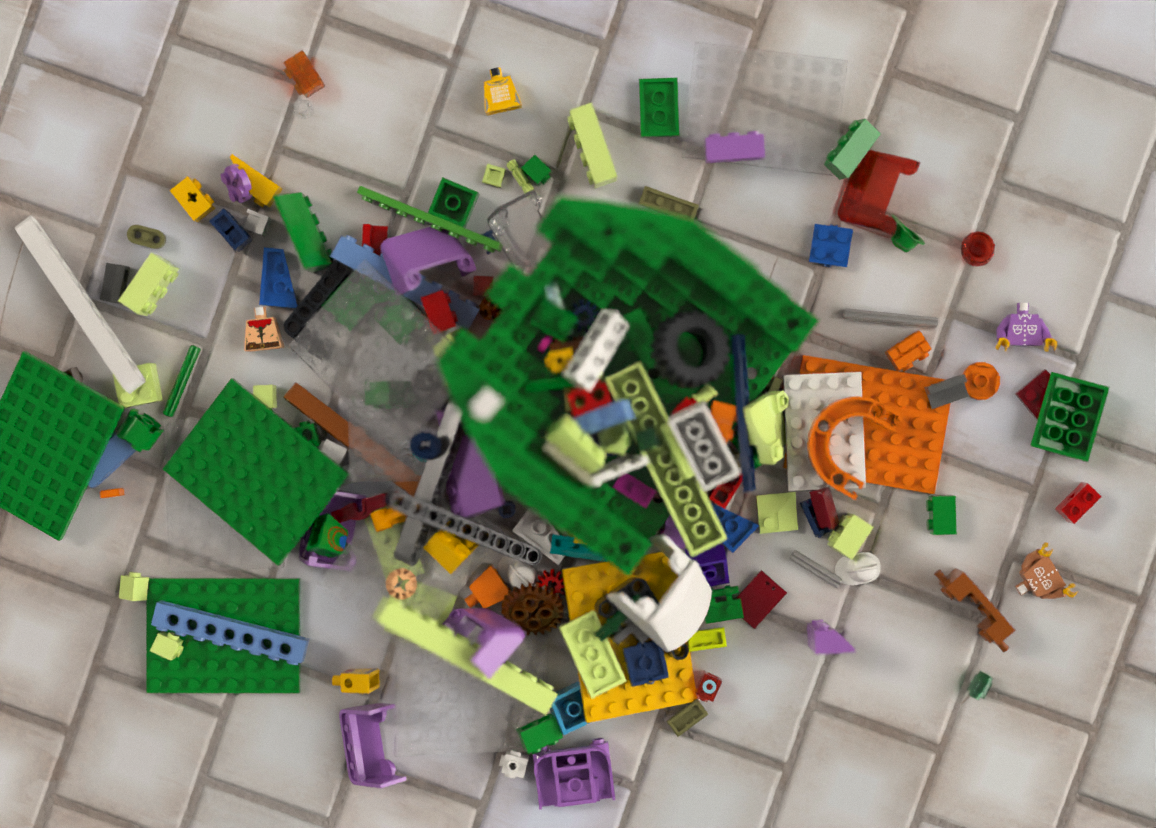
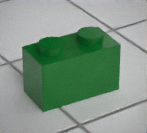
[926,495,957,535]
[516,713,563,754]

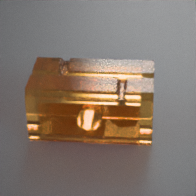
[283,50,326,98]

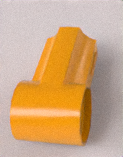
[370,508,407,532]

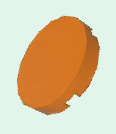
[962,362,1000,400]

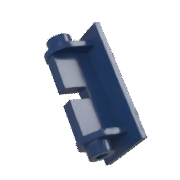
[800,498,833,538]

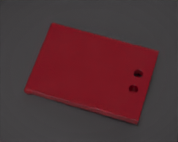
[735,570,787,629]

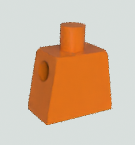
[464,564,510,609]

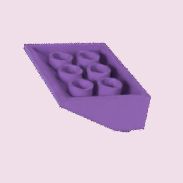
[446,434,505,519]

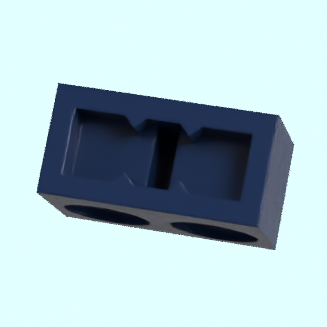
[209,208,253,252]

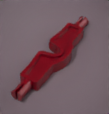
[331,491,399,523]

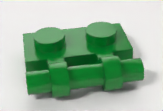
[705,585,744,624]

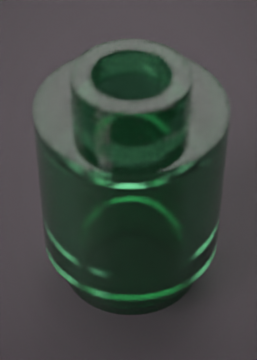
[967,671,994,701]

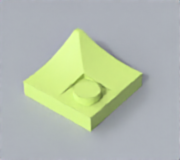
[755,492,798,534]

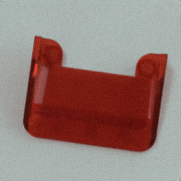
[837,150,921,238]

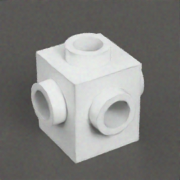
[499,749,529,778]

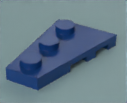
[259,247,297,308]
[710,502,760,553]

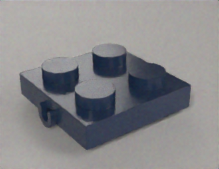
[622,640,669,687]

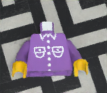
[995,303,1057,352]

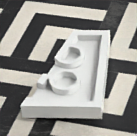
[589,453,650,487]
[512,507,565,565]

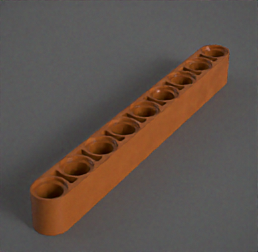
[283,382,421,498]

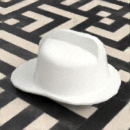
[835,552,881,585]
[498,555,539,589]

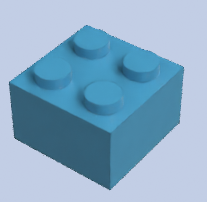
[550,681,591,735]

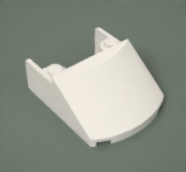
[607,535,712,652]

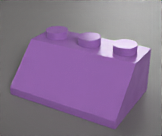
[807,619,855,654]

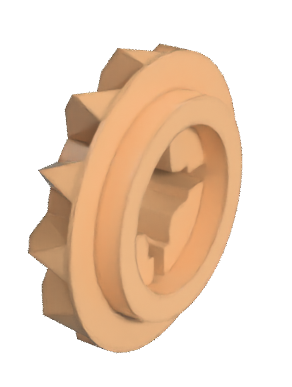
[386,568,417,600]

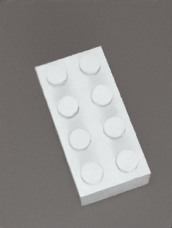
[668,400,740,491]

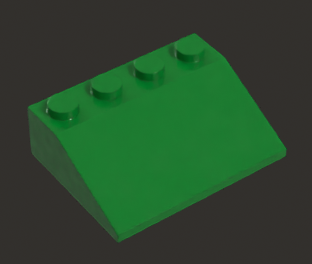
[273,192,334,274]
[1030,372,1110,462]

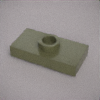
[666,699,709,737]

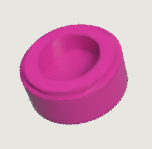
[537,334,554,353]

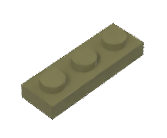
[638,186,699,220]
[537,442,594,487]

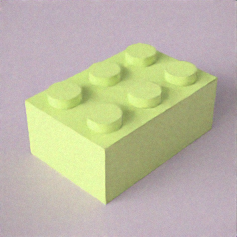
[118,253,179,316]

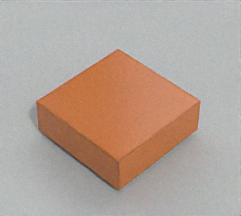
[100,488,125,498]

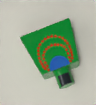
[306,514,352,558]

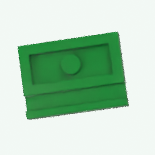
[530,298,578,343]

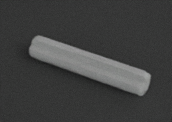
[790,550,842,588]

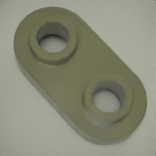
[127,225,166,249]

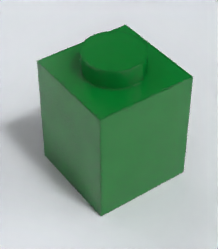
[521,154,552,186]

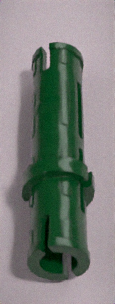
[594,593,642,642]

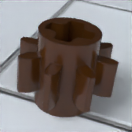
[478,296,503,321]

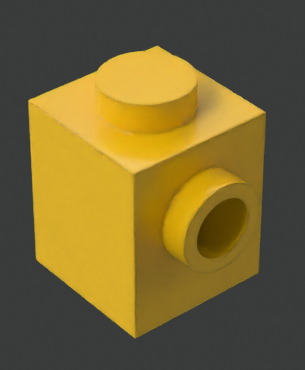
[545,348,573,373]

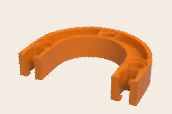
[807,397,904,500]

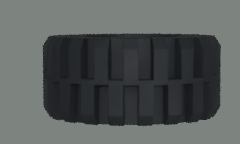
[650,311,730,389]

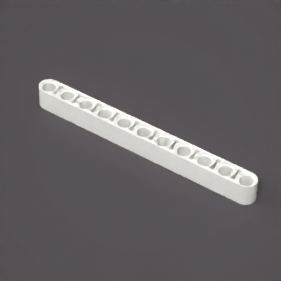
[15,215,146,394]

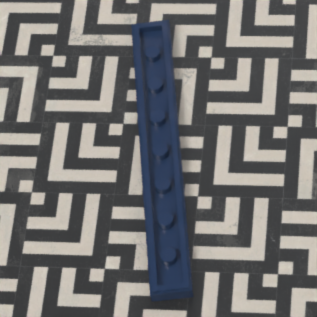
[731,334,756,492]

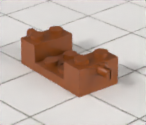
[934,568,1015,653]

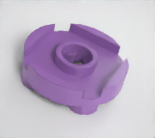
[220,164,252,203]

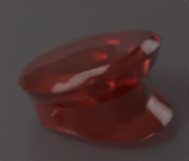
[961,231,995,266]

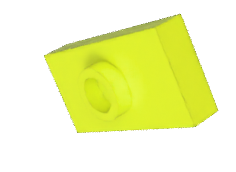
[687,627,727,652]

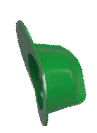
[891,214,925,252]

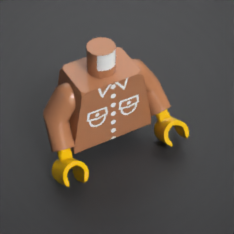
[1015,542,1078,599]

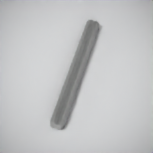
[842,308,938,328]

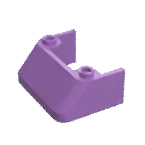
[443,608,525,679]
[339,703,407,788]

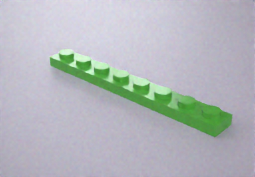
[357,186,503,253]

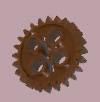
[501,582,564,636]

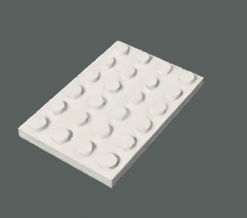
[783,372,866,491]

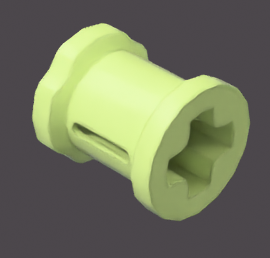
[692,384,718,403]

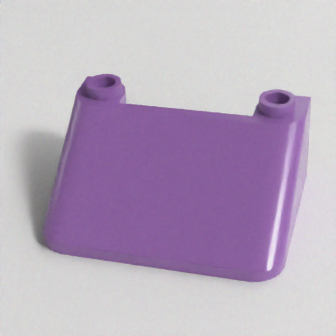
[381,226,477,297]

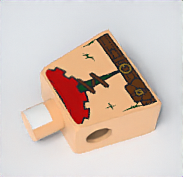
[244,307,284,352]

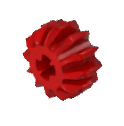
[535,569,566,598]

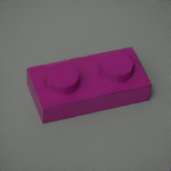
[613,473,656,508]

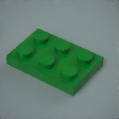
[639,78,679,138]

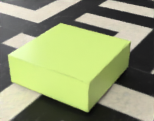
[482,164,506,188]

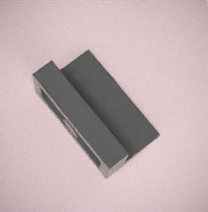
[100,263,130,304]
[924,374,969,409]

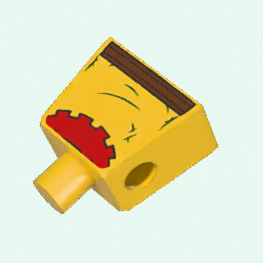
[332,668,380,693]

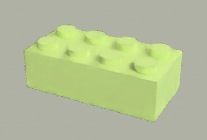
[567,102,617,189]

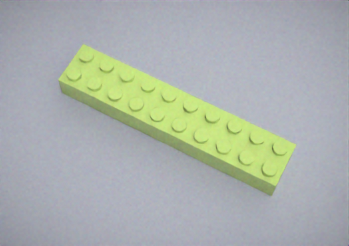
[604,362,727,556]
[372,595,558,715]

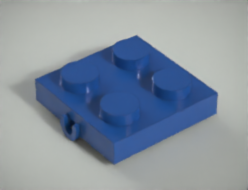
[809,224,853,268]

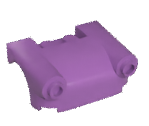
[533,738,615,810]

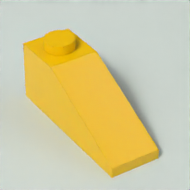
[230,154,282,208]

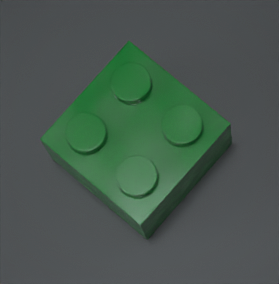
[428,177,479,228]

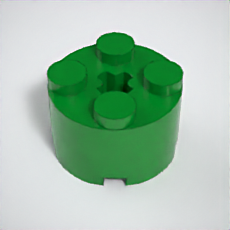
[116,409,164,452]

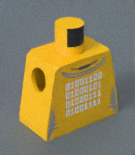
[484,67,522,116]

